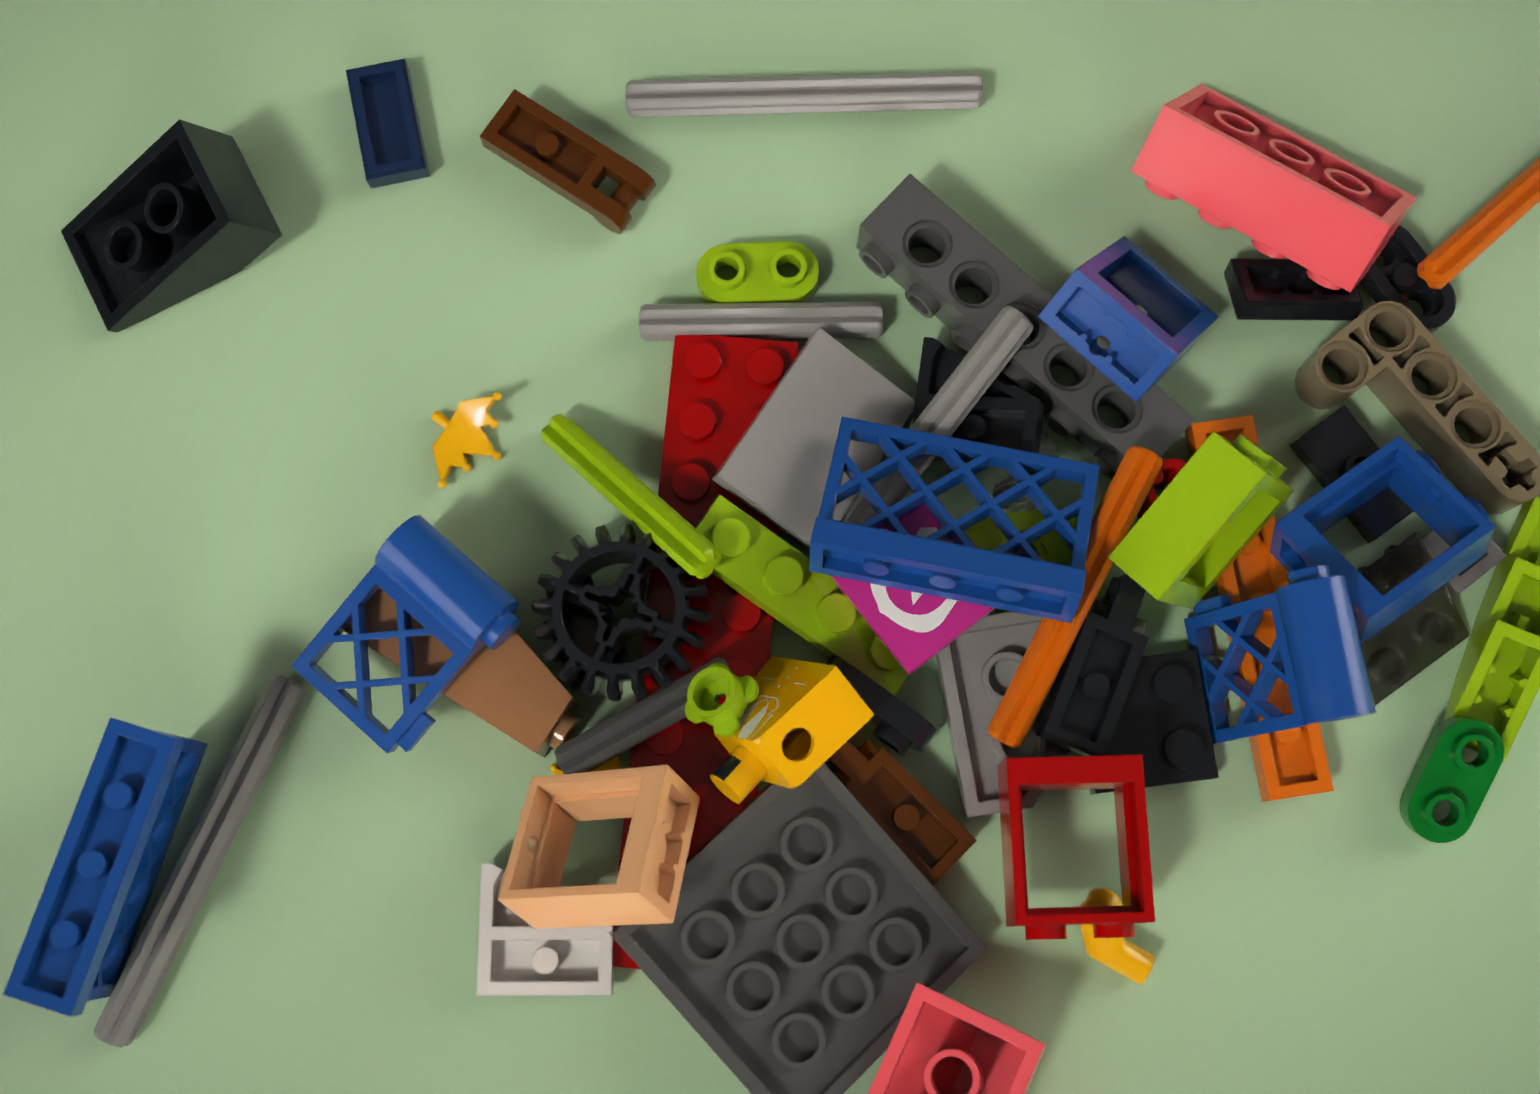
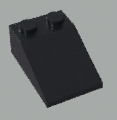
[61,119,283,332]

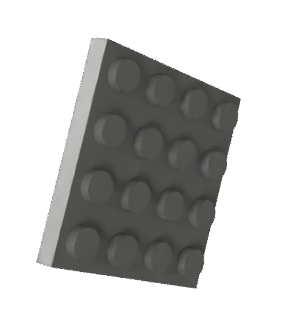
[609,764,987,1094]

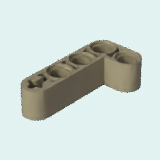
[1295,301,1540,515]

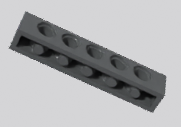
[856,174,1195,480]

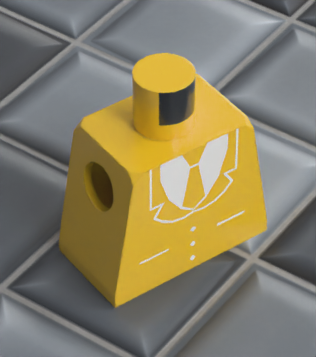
[710,656,874,804]

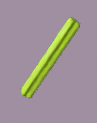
[541,414,721,579]

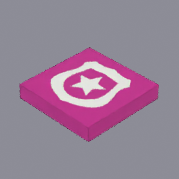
[829,504,996,676]

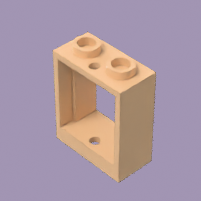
[498,765,700,929]

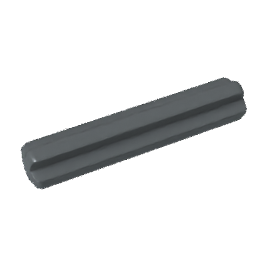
[554,657,734,774]

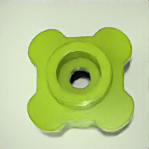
[685,662,759,738]

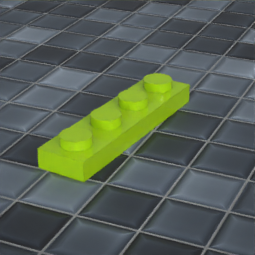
[695,495,908,696]

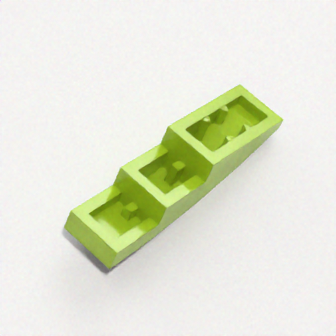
[1443,497,1540,763]

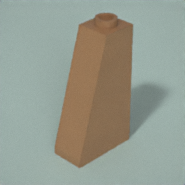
[344,588,580,758]

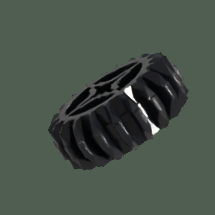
[532,523,711,702]

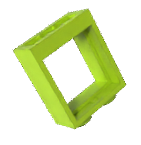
[1108,431,1295,609]

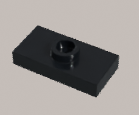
[1224,259,1364,321]
[1289,405,1414,544]

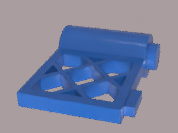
[291,515,520,753]
[1184,565,1377,744]

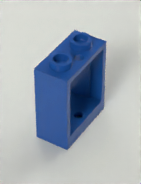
[1038,236,1219,402]
[1269,436,1496,644]

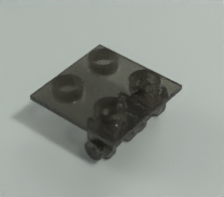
[1357,532,1470,705]

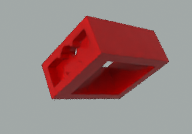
[997,755,1155,940]

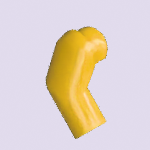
[1079,888,1155,985]

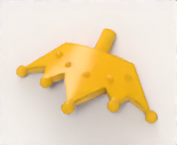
[431,391,502,488]

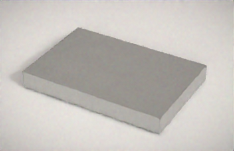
[712,327,915,552]

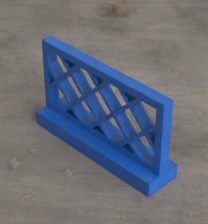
[809,417,1100,623]
[3,717,208,1017]

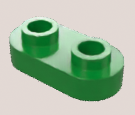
[1399,716,1504,843]

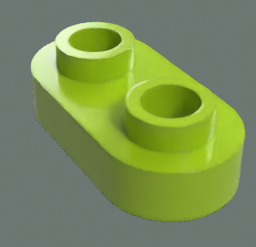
[696,241,819,303]

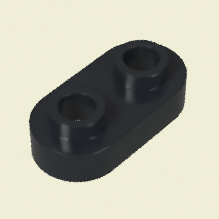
[1359,225,1456,333]
[826,655,937,756]

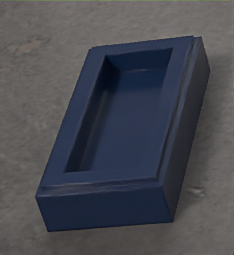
[346,58,430,189]

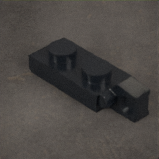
[1035,574,1149,756]

